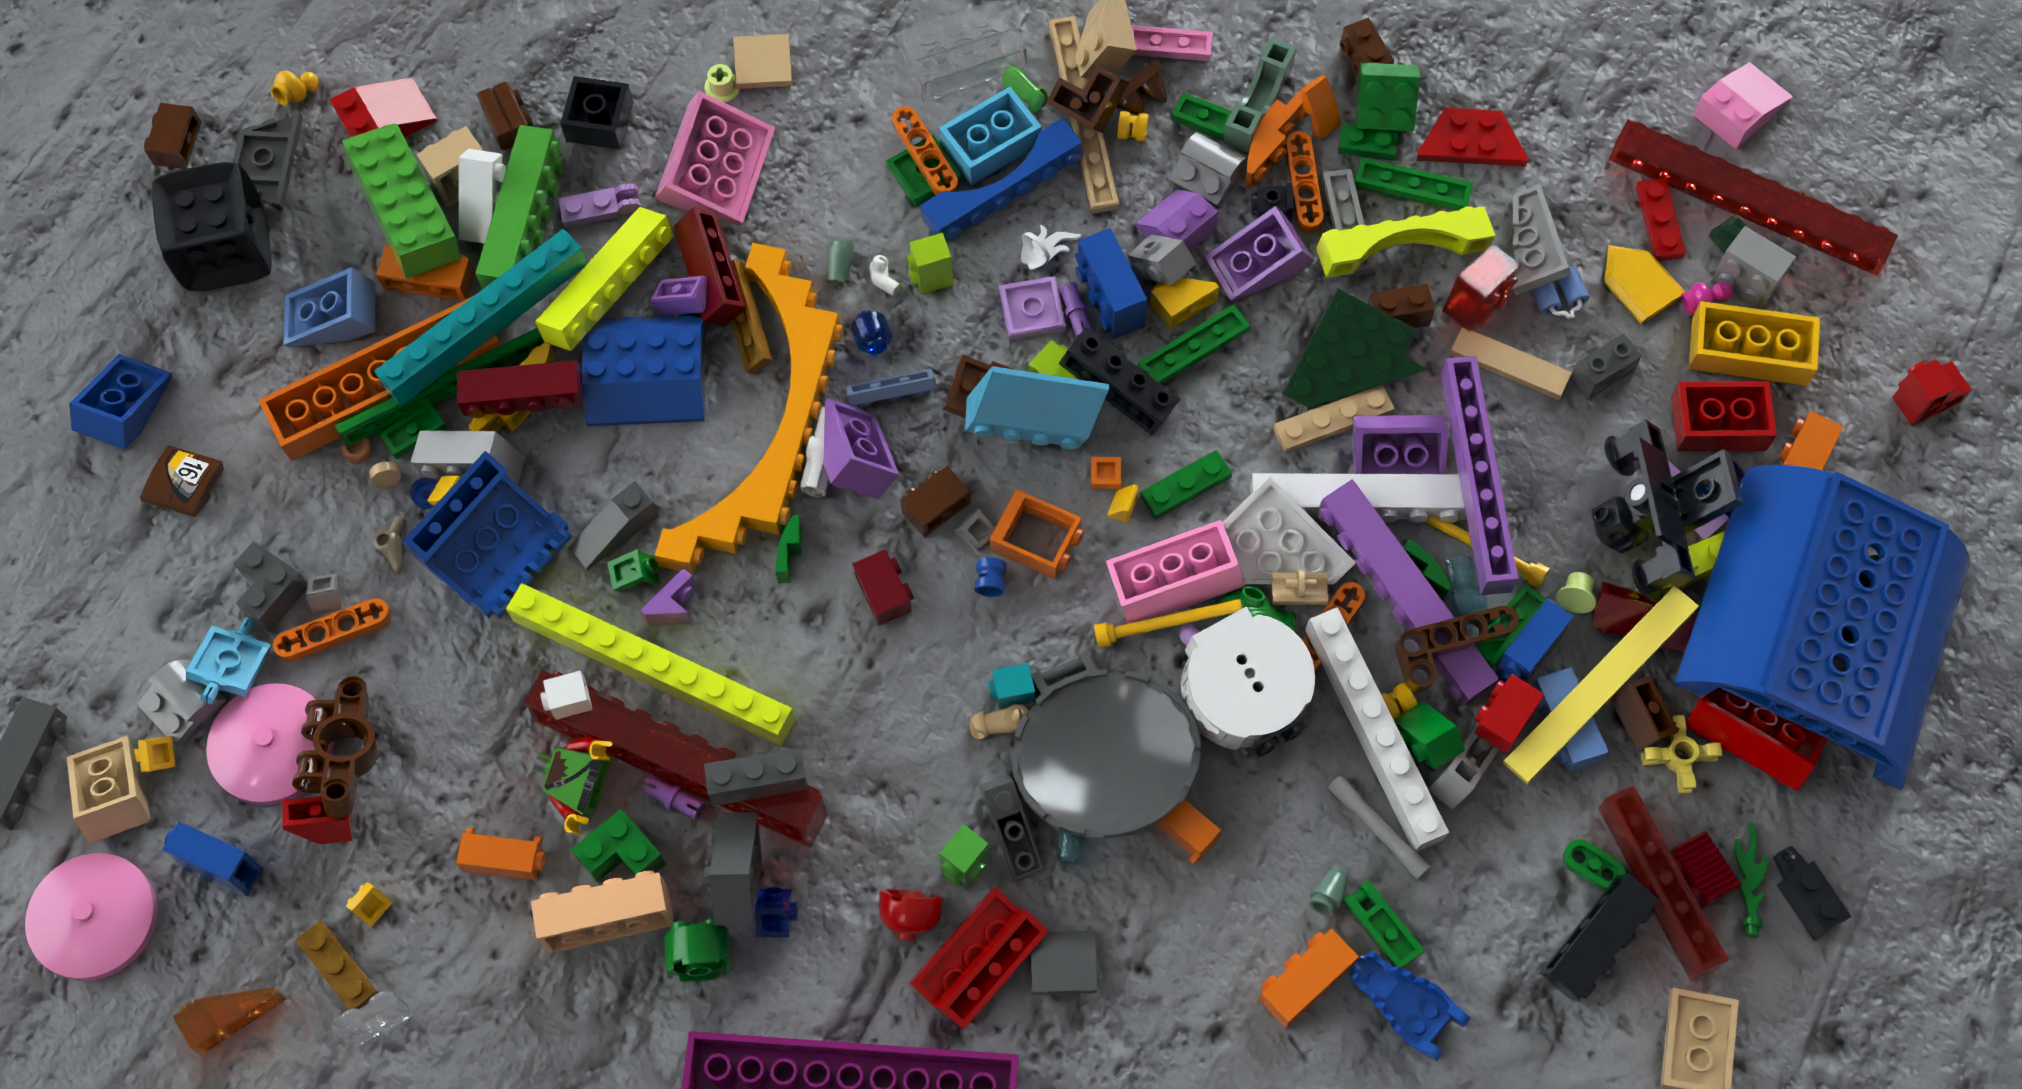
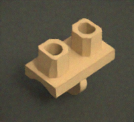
[1271,570,1328,605]

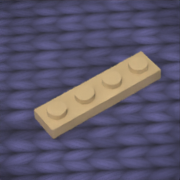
[1273,384,1395,454]

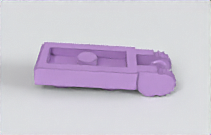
[558,183,641,228]

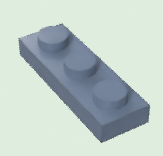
[846,369,937,407]

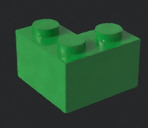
[571,808,666,882]

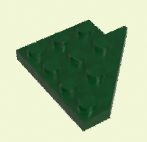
[1282,288,1425,407]

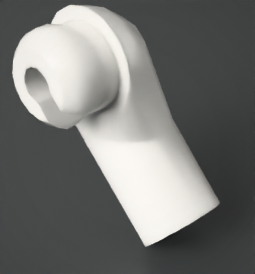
[870,255,901,296]

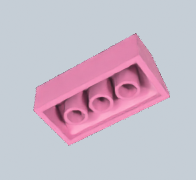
[1106,520,1245,623]

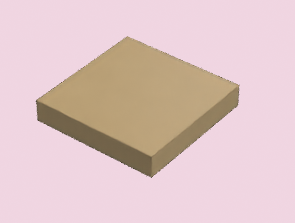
[733,34,792,89]

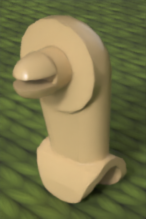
[969,704,1029,740]

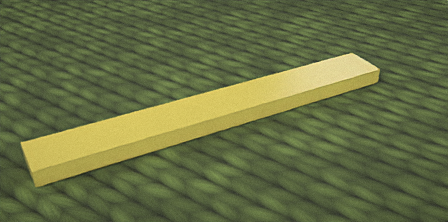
[1503,586,1699,785]

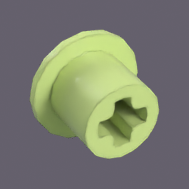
[704,64,740,103]
[1556,572,1597,614]

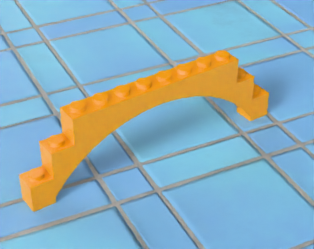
[654,243,844,574]

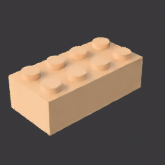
[531,871,675,954]

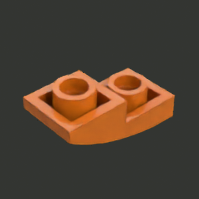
[1301,74,1341,140]

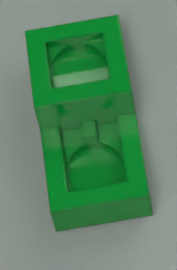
[775,515,802,583]
[1403,539,1451,601]

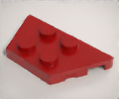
[1417,108,1528,167]

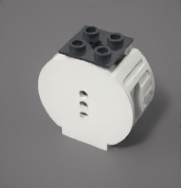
[1181,607,1315,758]

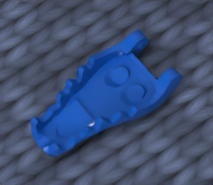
[1350,951,1471,1061]

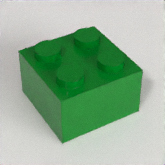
[1355,63,1420,131]

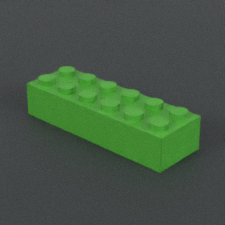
[342,122,461,279]
[475,125,566,289]

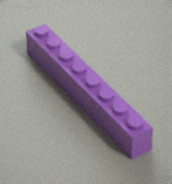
[1441,356,1518,595]
[1319,479,1499,705]

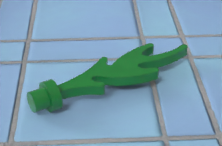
[1734,822,1768,938]

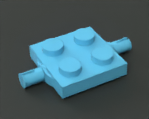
[186,617,271,704]

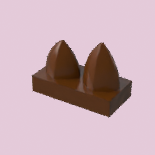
[1118,59,1167,114]

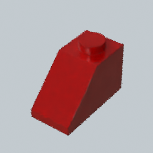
[282,796,352,844]

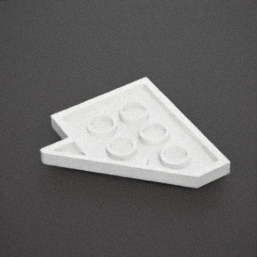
[1222,476,1356,584]

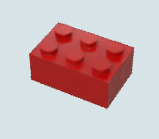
[1671,381,1777,451]

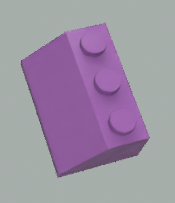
[1352,415,1448,474]

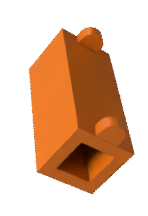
[1155,799,1221,865]
[456,828,546,881]

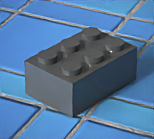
[704,812,762,925]

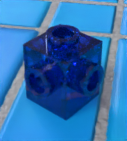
[754,887,798,937]

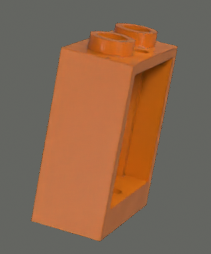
[989,489,1084,579]

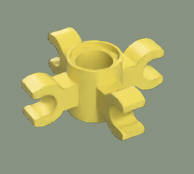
[1641,715,1722,794]

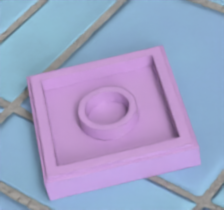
[999,276,1066,341]

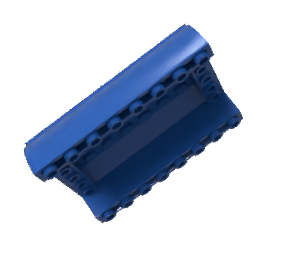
[1674,465,1970,790]

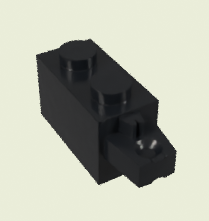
[1773,846,1852,941]

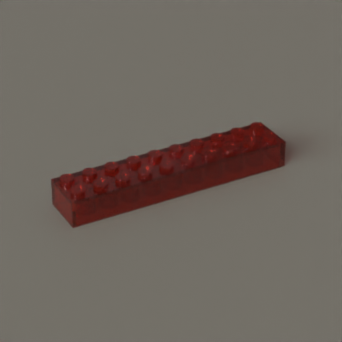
[524,670,828,848]

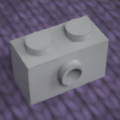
[1127,234,1196,285]

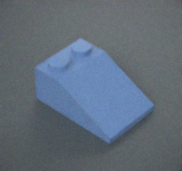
[284,267,375,347]

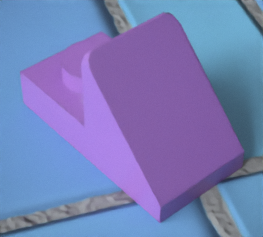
[640,568,696,625]

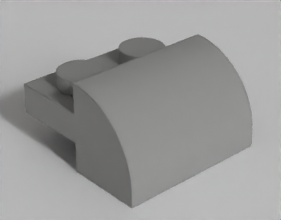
[1169,132,1247,207]
[137,659,227,746]

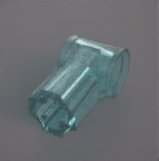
[1444,554,1487,618]

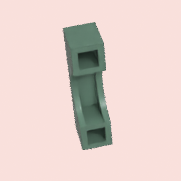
[1223,37,1296,153]

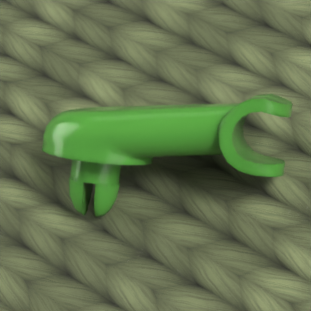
[1002,66,1049,113]

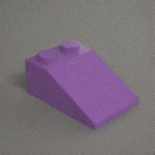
[1205,206,1314,302]
[823,398,899,499]

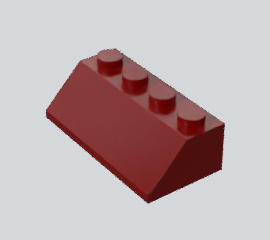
[1685,688,1827,791]

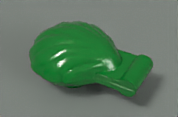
[1221,586,1296,631]

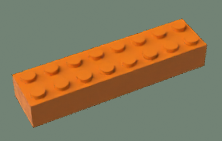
[258,296,500,462]

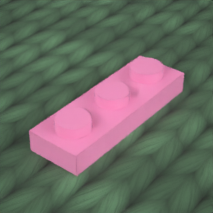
[1131,25,1213,61]

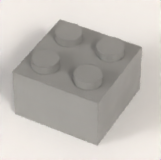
[1712,226,1796,309]

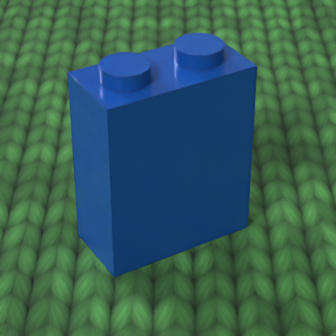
[1495,598,1574,683]
[162,822,264,897]

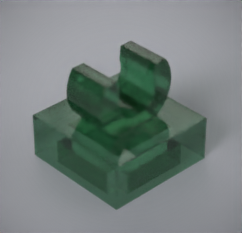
[1709,216,1747,253]

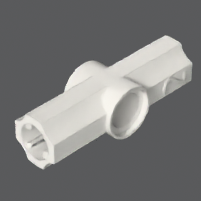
[800,407,829,497]

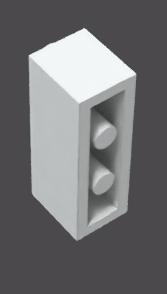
[458,149,506,243]

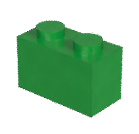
[1394,702,1466,769]

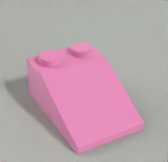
[1693,62,1793,150]

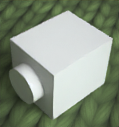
[540,671,593,720]

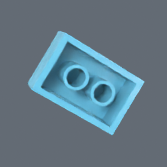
[939,87,1042,186]

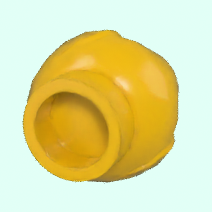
[270,70,319,105]

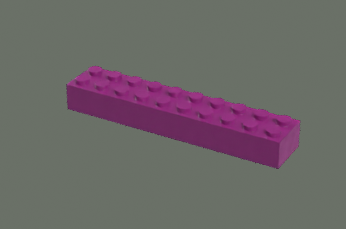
[682,1031,1019,1089]

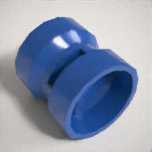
[974,557,1007,597]

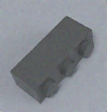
[704,748,808,806]

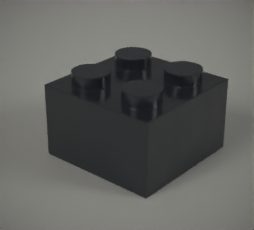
[560,76,634,150]

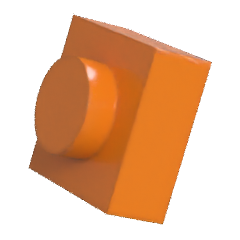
[1091,457,1121,489]

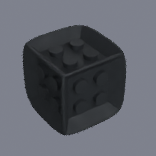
[152,162,272,291]

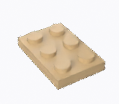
[1660,988,1739,1089]

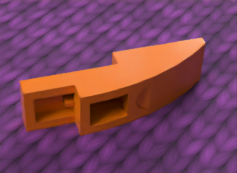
[1245,87,1309,189]

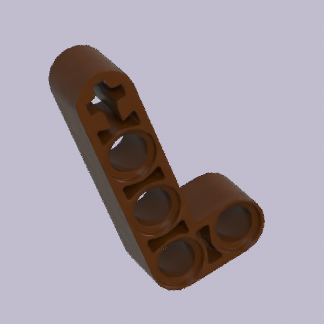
[1395,606,1519,693]

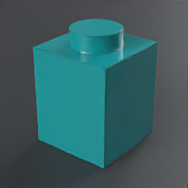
[988,663,1035,709]

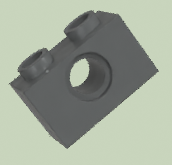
[1570,334,1642,400]

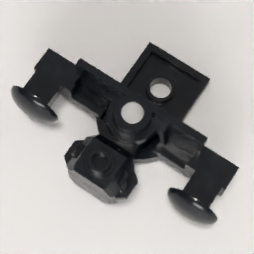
[1592,419,1743,602]

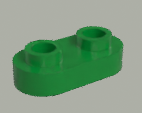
[1563,839,1625,891]

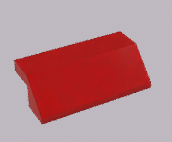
[908,887,1049,1030]

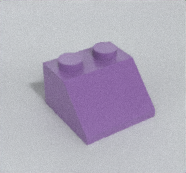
[1135,190,1218,251]

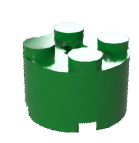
[664,919,732,982]

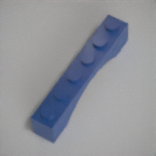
[920,118,1083,241]

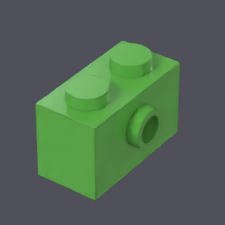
[939,824,990,890]

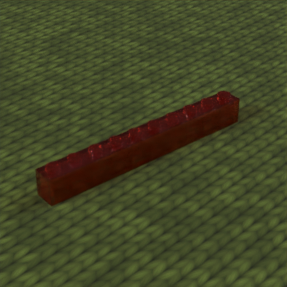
[1609,119,1898,276]

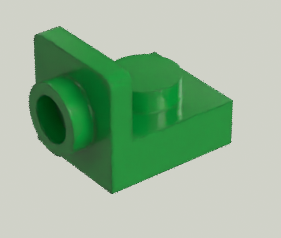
[607,549,659,592]

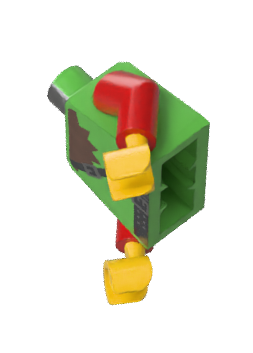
[533,736,614,836]

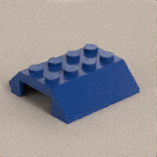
[582,314,706,426]
[402,451,572,618]

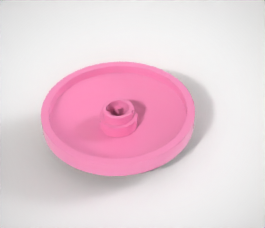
[206,683,334,806]
[25,853,158,981]

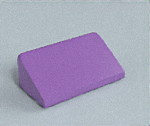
[650,276,707,315]

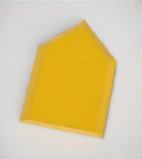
[1604,245,1686,324]

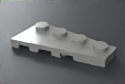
[1512,184,1571,296]

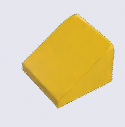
[1107,484,1139,523]

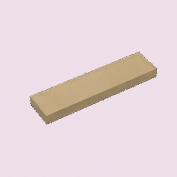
[1450,326,1572,400]

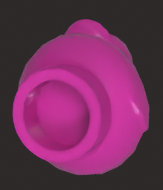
[1681,282,1733,316]

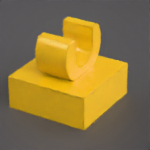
[134,736,175,772]
[346,881,393,927]

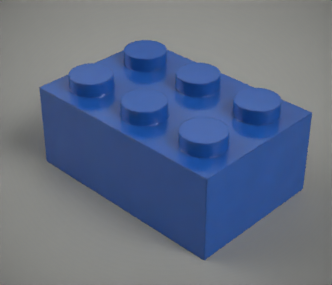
[1075,228,1147,339]

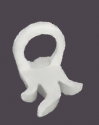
[1021,225,1081,270]

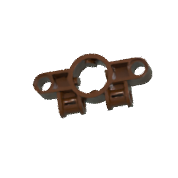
[292,676,378,819]

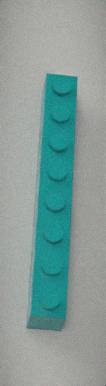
[374,228,587,406]

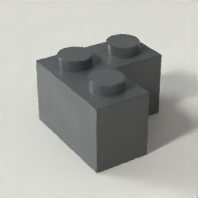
[234,541,307,632]

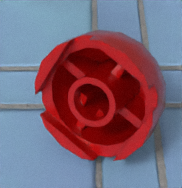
[878,889,944,940]

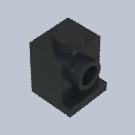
[1251,183,1294,222]

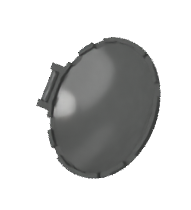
[1011,651,1201,838]

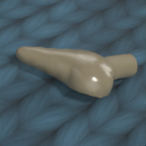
[373,516,407,573]

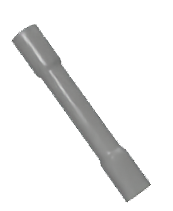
[1328,775,1431,880]

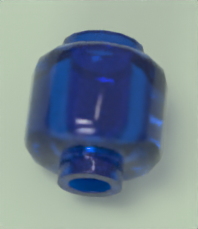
[850,310,893,355]

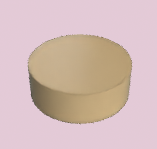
[369,461,401,488]

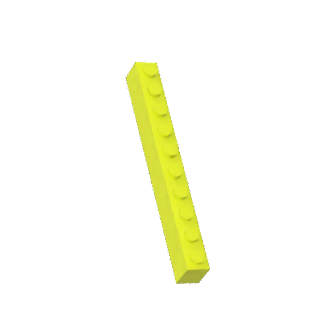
[506,583,796,747]

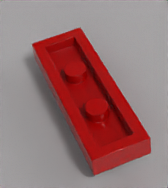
[1635,178,1686,261]

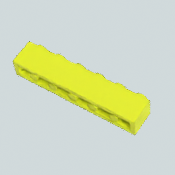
[535,207,674,351]

